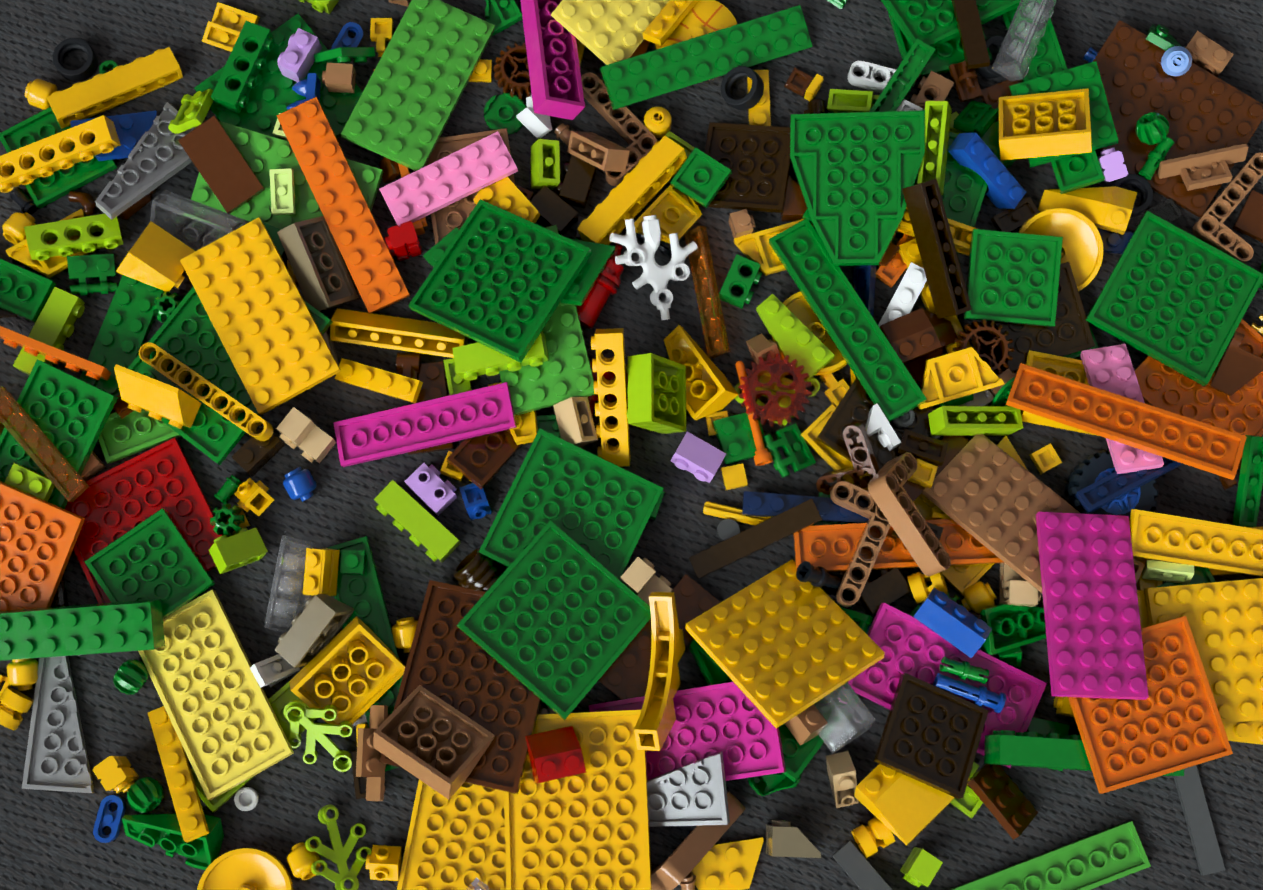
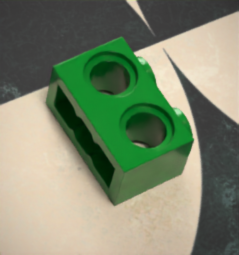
[718,254,762,309]

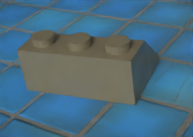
[275,594,355,668]
[765,820,821,858]

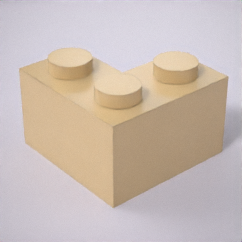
[276,407,336,464]
[620,557,673,606]
[999,563,1041,607]

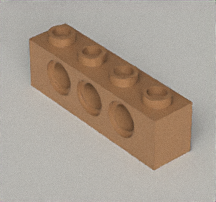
[910,71,954,110]

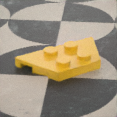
[634,184,702,244]
[5,209,89,278]
[733,219,814,276]
[918,347,1005,409]
[692,837,764,890]

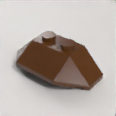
[880,308,958,365]

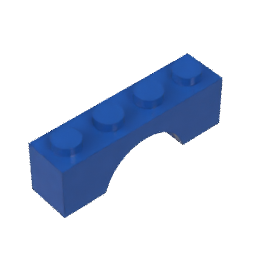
[947,132,1026,209]

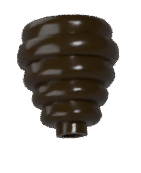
[453,547,503,592]

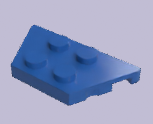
[70,110,157,161]

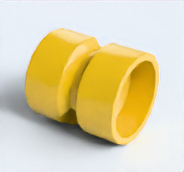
[907,572,948,604]
[0,687,34,730]
[851,817,895,858]

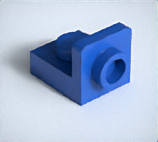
[459,483,492,520]

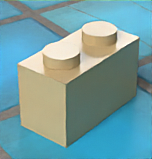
[553,396,598,447]

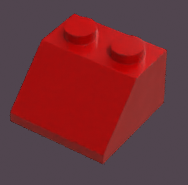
[525,726,586,784]

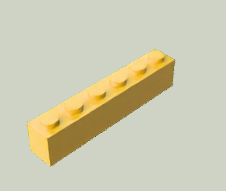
[46,47,183,129]
[577,136,687,245]
[330,308,468,358]

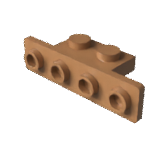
[1158,144,1249,191]
[356,705,389,801]

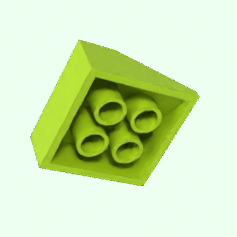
[626,353,686,434]

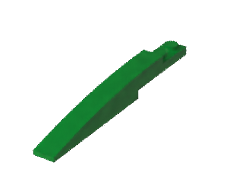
[802,38,936,225]

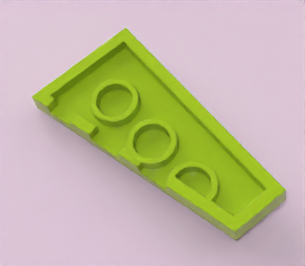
[756,293,835,387]

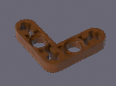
[816,422,880,495]

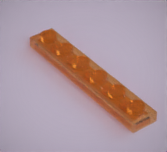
[684,226,730,358]
[0,386,89,502]

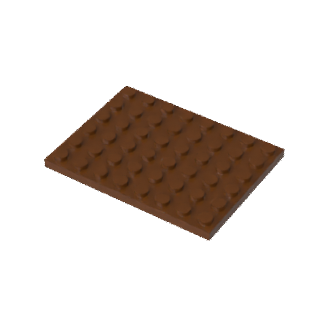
[1093,20,1263,218]
[379,580,541,795]

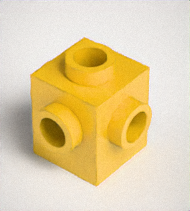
[234,477,274,517]
[365,845,402,881]

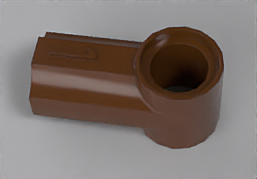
[396,352,421,380]

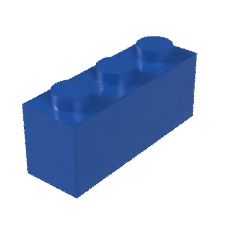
[913,588,992,658]

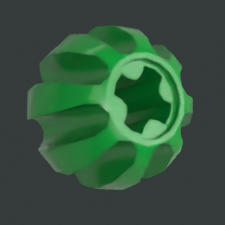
[1135,112,1169,145]
[152,292,182,323]
[210,503,245,537]
[113,660,149,695]
[127,777,164,813]

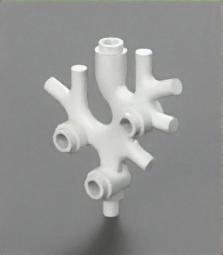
[609,215,698,320]

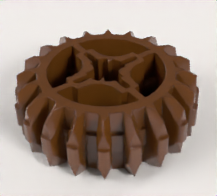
[493,41,531,99]
[952,319,1014,375]

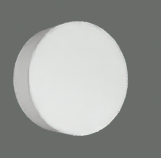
[234,787,259,811]

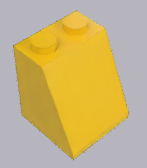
[116,221,195,292]

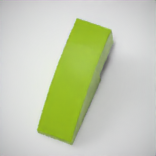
[827,89,880,113]

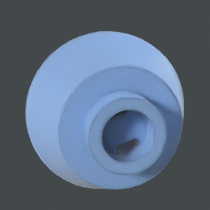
[1161,46,1192,76]

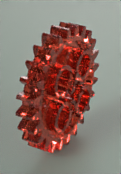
[738,353,812,427]

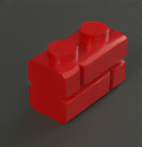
[385,221,423,261]

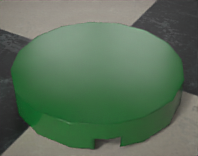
[484,93,525,135]

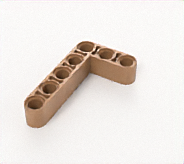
[581,72,657,186]
[1192,153,1263,264]
[868,452,951,576]
[830,481,891,607]
[651,791,746,890]

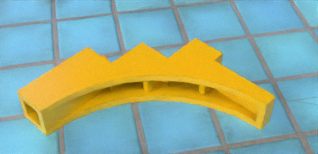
[634,592,685,751]

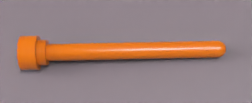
[735,361,773,466]

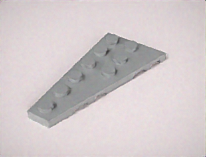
[95,102,197,220]
[22,656,95,793]
[647,751,730,827]

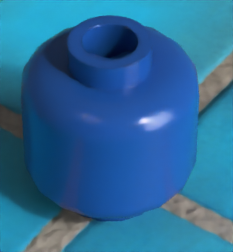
[283,467,317,502]

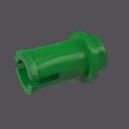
[214,475,242,504]

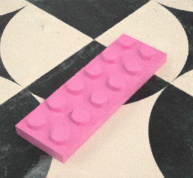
[379,131,518,227]
[1080,344,1164,474]

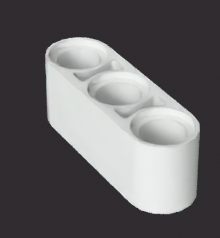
[847,61,896,93]

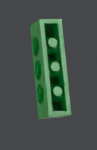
[211,21,275,114]

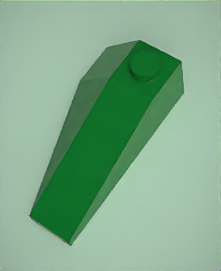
[979,604,1046,655]
[122,814,224,870]

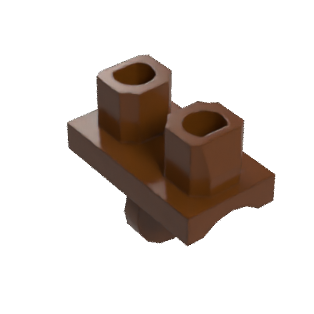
[948,61,982,103]

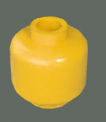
[25,79,58,110]
[644,106,672,139]
[2,212,35,245]
[961,581,997,614]
[392,617,418,653]
[6,658,38,691]
[287,842,321,880]

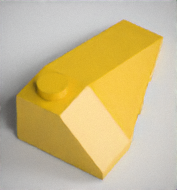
[1038,186,1137,235]
[664,325,739,420]

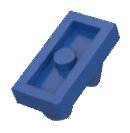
[286,73,321,110]

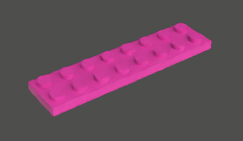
[333,382,517,467]

